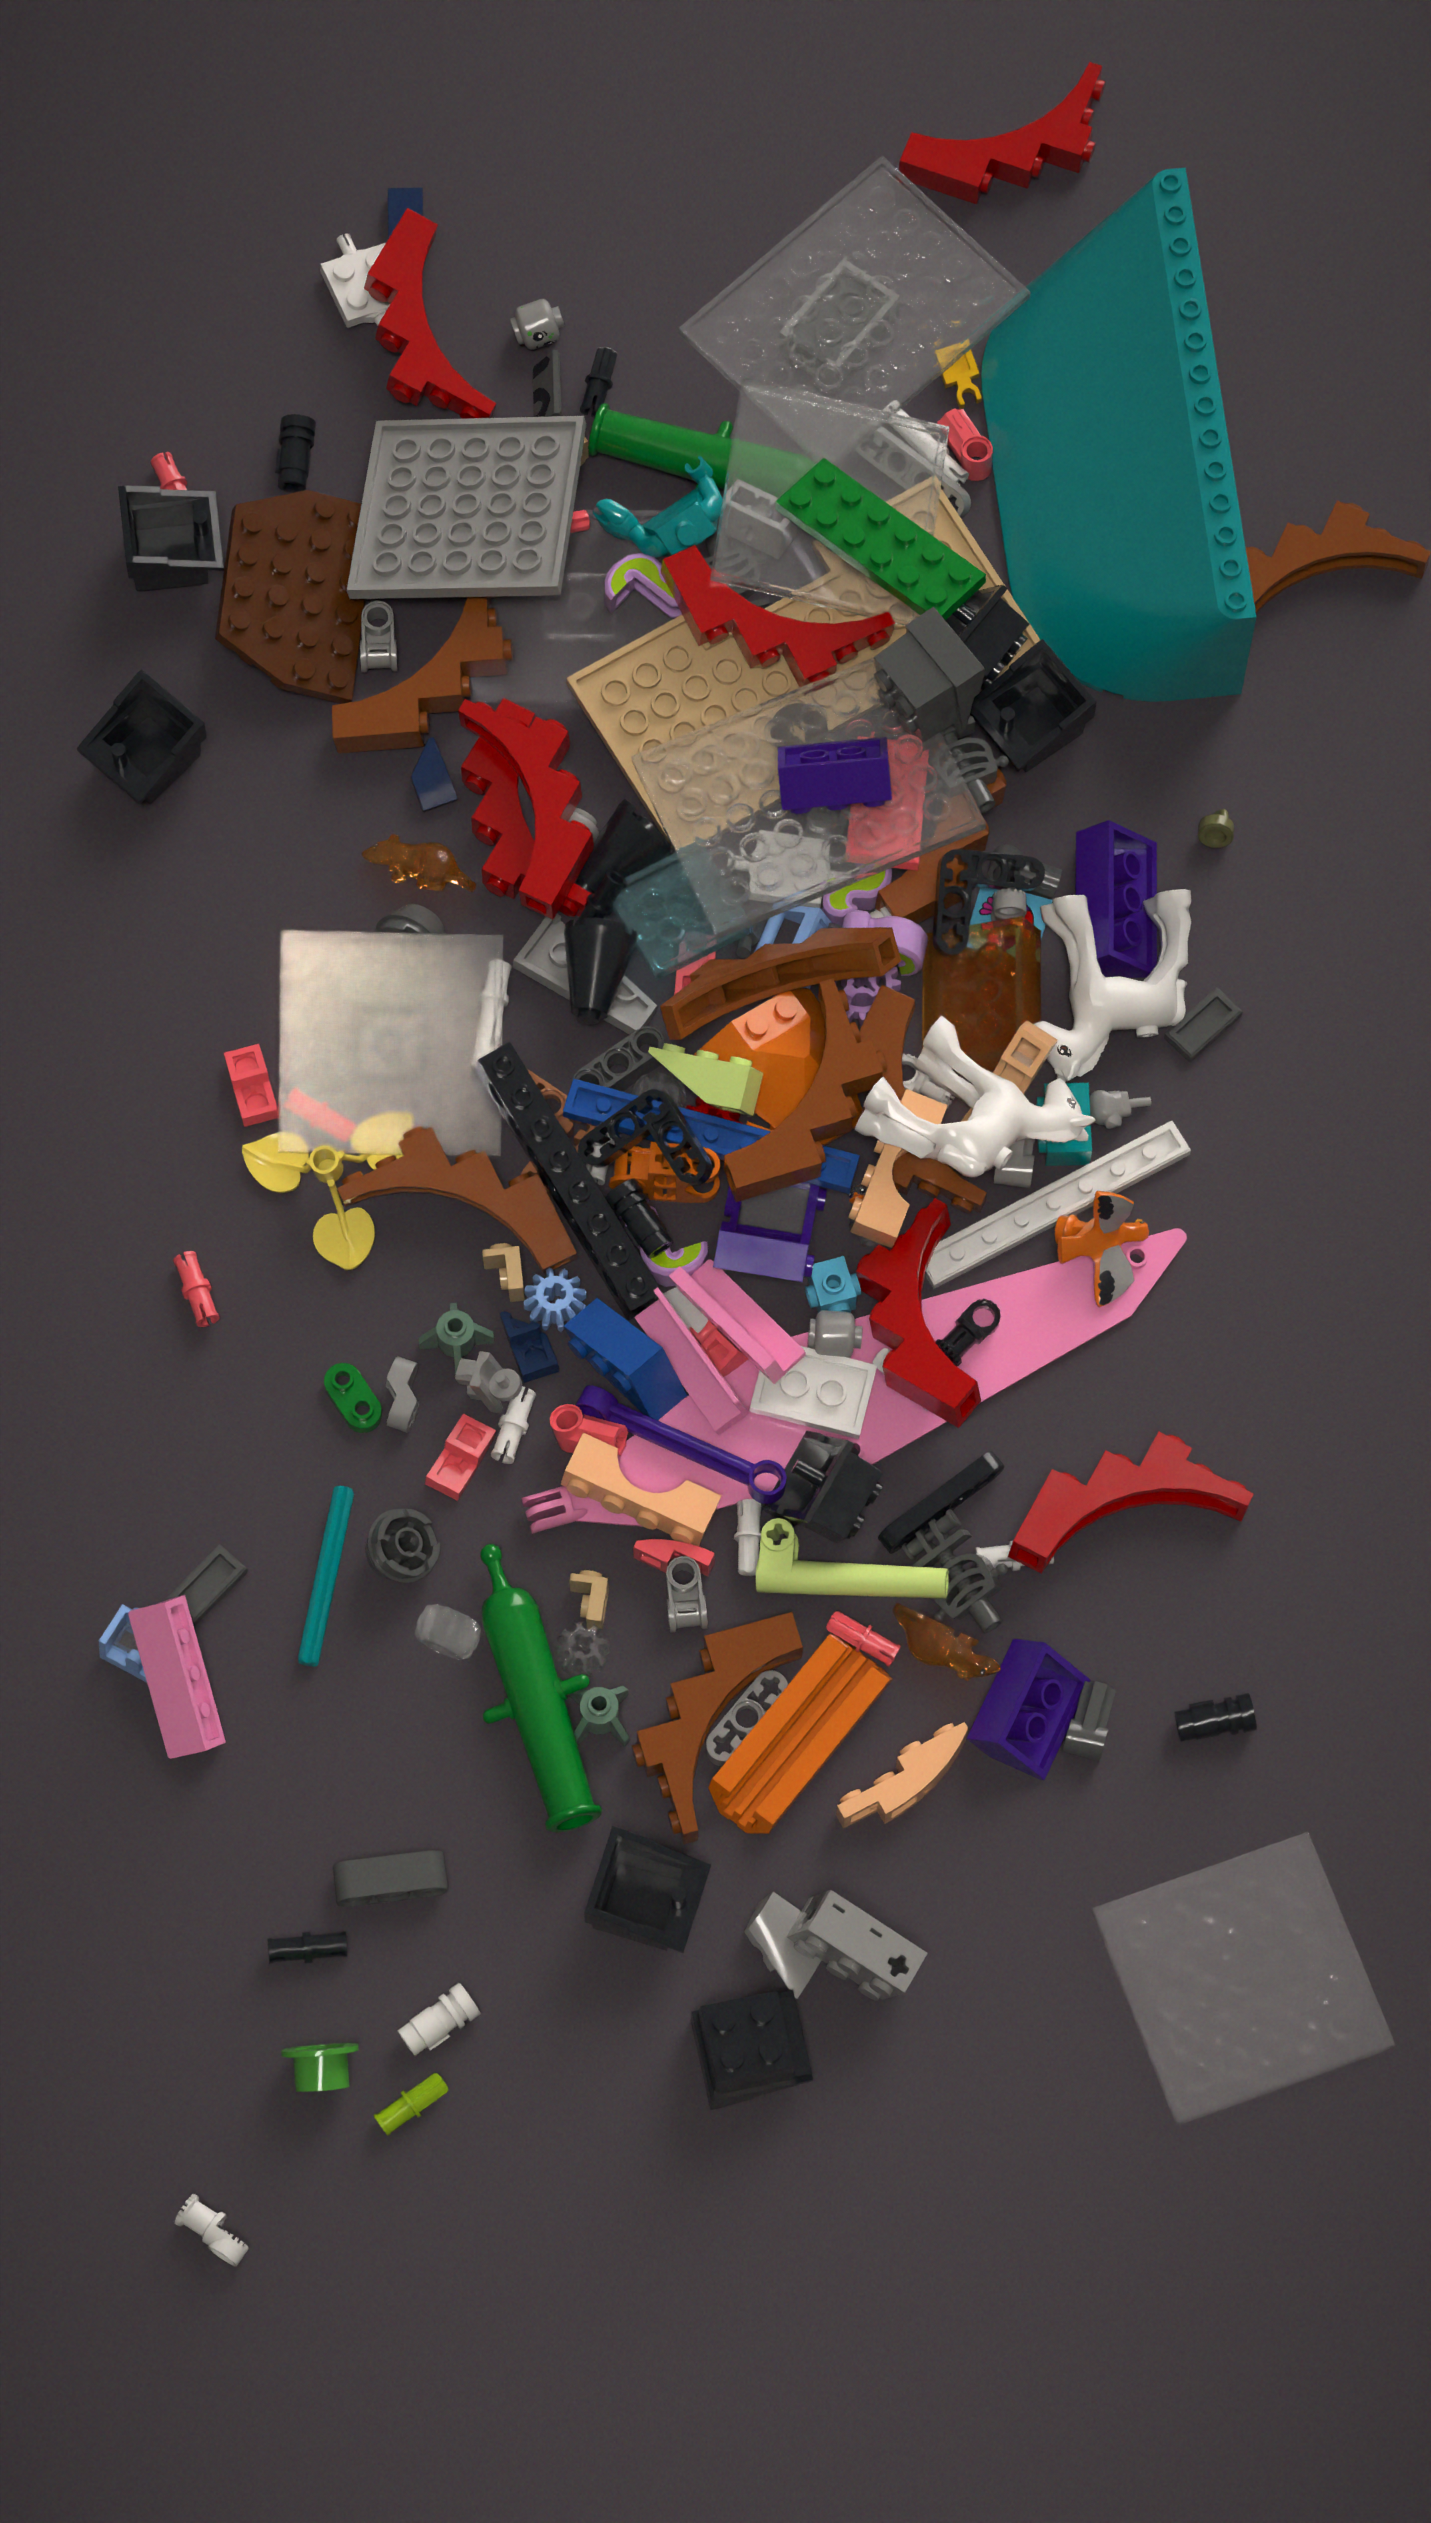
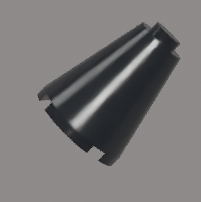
[575,799,675,894]
[564,918,638,1025]

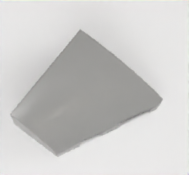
[744,1892,822,2000]

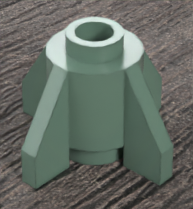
[419,1303,494,1375]
[569,1685,630,1747]

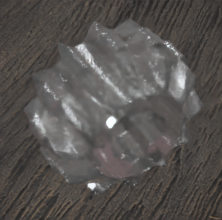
[414,1604,482,1660]

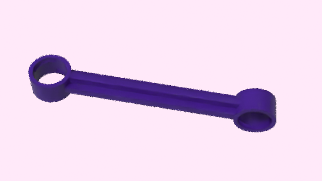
[576,1385,787,1504]

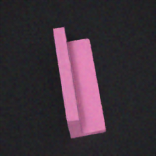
[669,1259,806,1384]
[634,1287,749,1435]
[128,1595,226,1759]

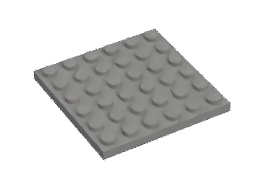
[347,416,586,599]

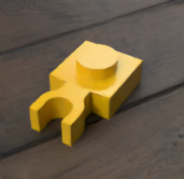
[934,341,982,409]

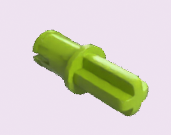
[373,2073,449,2136]

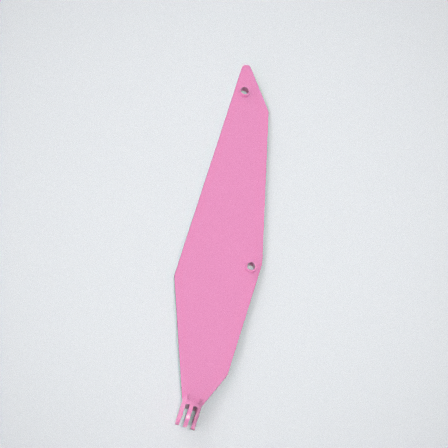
[521,1228,1187,1534]

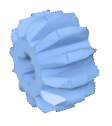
[523,1267,587,1332]

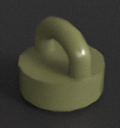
[1198,809,1234,848]

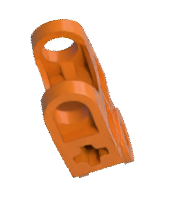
[609,1142,720,1203]

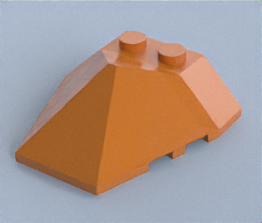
[693,988,862,1146]

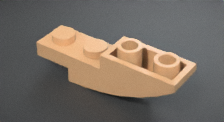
[836,1722,968,1829]

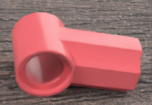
[937,408,993,481]
[550,1404,628,1456]

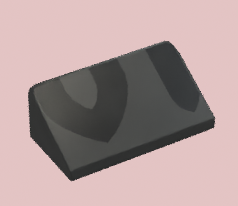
[533,350,561,417]

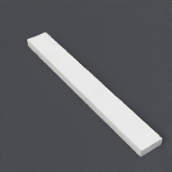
[925,1121,1191,1289]

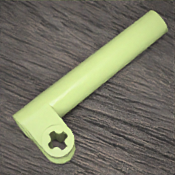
[756,1518,949,1599]

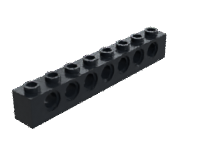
[476,1042,663,1321]

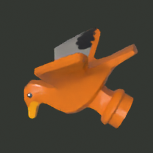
[1055,1191,1149,1308]

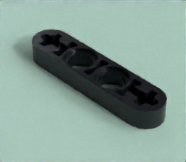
[878,1451,1005,1554]

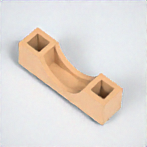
[961,1020,1058,1122]
[848,1089,948,1248]
[560,1433,722,1546]

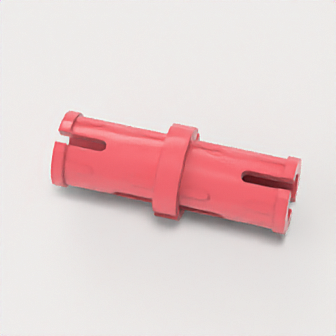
[173,1251,220,1327]

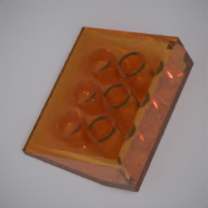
[922,916,1041,1073]

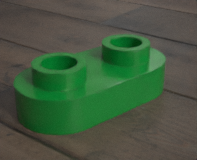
[324,1363,382,1433]

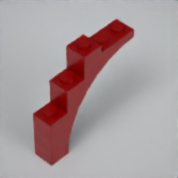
[898,62,1106,204]
[364,208,496,419]
[661,545,895,691]
[461,697,592,917]
[458,699,594,920]
[856,1198,981,1428]
[1008,1431,1254,1574]

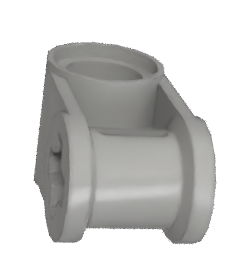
[360,601,398,673]
[666,1556,708,1633]

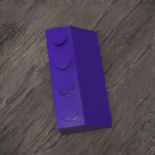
[1075,820,1157,978]

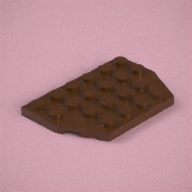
[215,490,365,704]

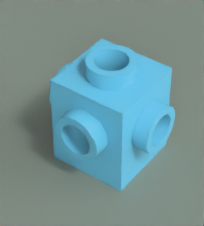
[805,1256,861,1313]

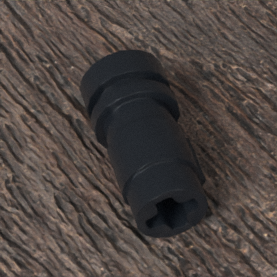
[275,414,316,493]
[605,1178,673,1259]
[1174,1693,1257,1742]

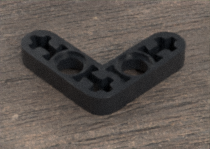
[933,849,1045,957]
[578,1089,712,1185]

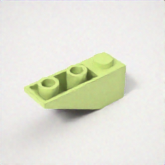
[648,1043,763,1116]

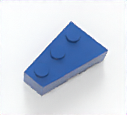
[564,1298,687,1421]

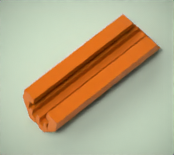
[708,1634,893,1834]

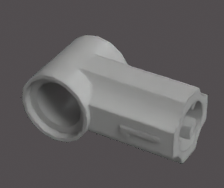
[993,1139,1035,1189]

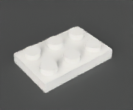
[749,1346,877,1439]

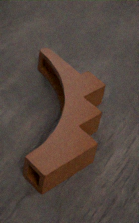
[1246,500,1431,614]
[332,596,514,754]
[875,745,1007,924]
[660,927,901,1040]
[724,978,887,1202]
[858,985,987,1214]
[337,1126,577,1275]
[631,1612,803,1845]

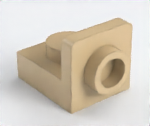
[482,1243,525,1302]
[569,1570,609,1633]

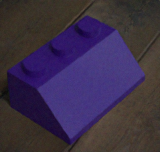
[778,737,892,814]
[966,1639,1091,1780]

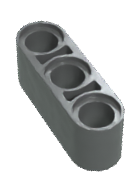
[572,1026,664,1092]
[333,1850,448,1907]

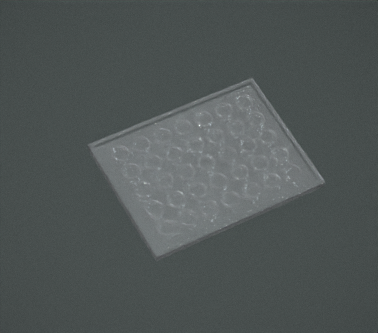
[679,155,1031,466]
[631,658,986,940]

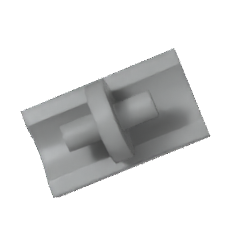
[455,1351,522,1414]

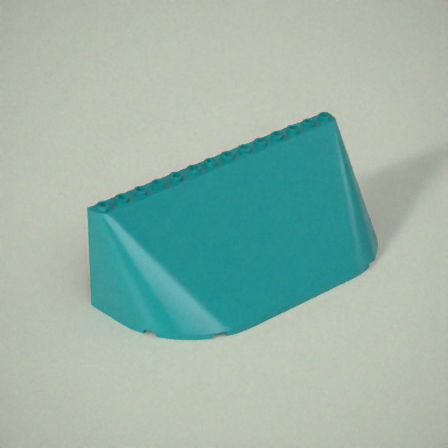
[981,167,1257,702]

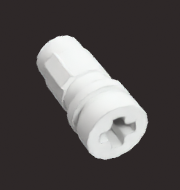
[397,1983,481,2056]

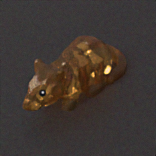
[362,834,476,893]
[892,1603,1001,1681]

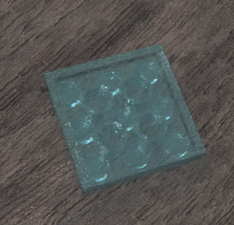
[612,841,753,981]

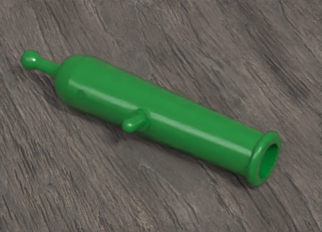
[588,403,816,499]
[480,1544,602,1833]

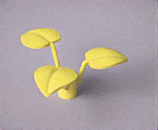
[242,1112,413,1271]

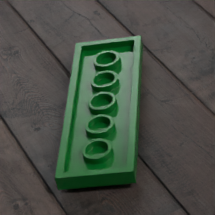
[775,458,986,620]

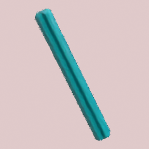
[298,1486,354,1667]

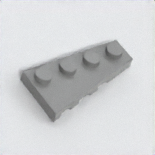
[513,913,657,1035]

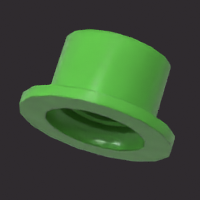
[281,2043,359,2092]

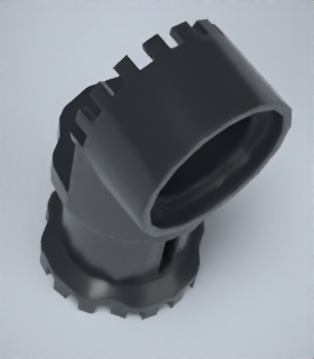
[935,1299,1001,1367]

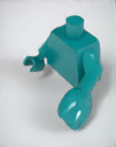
[593,456,725,558]

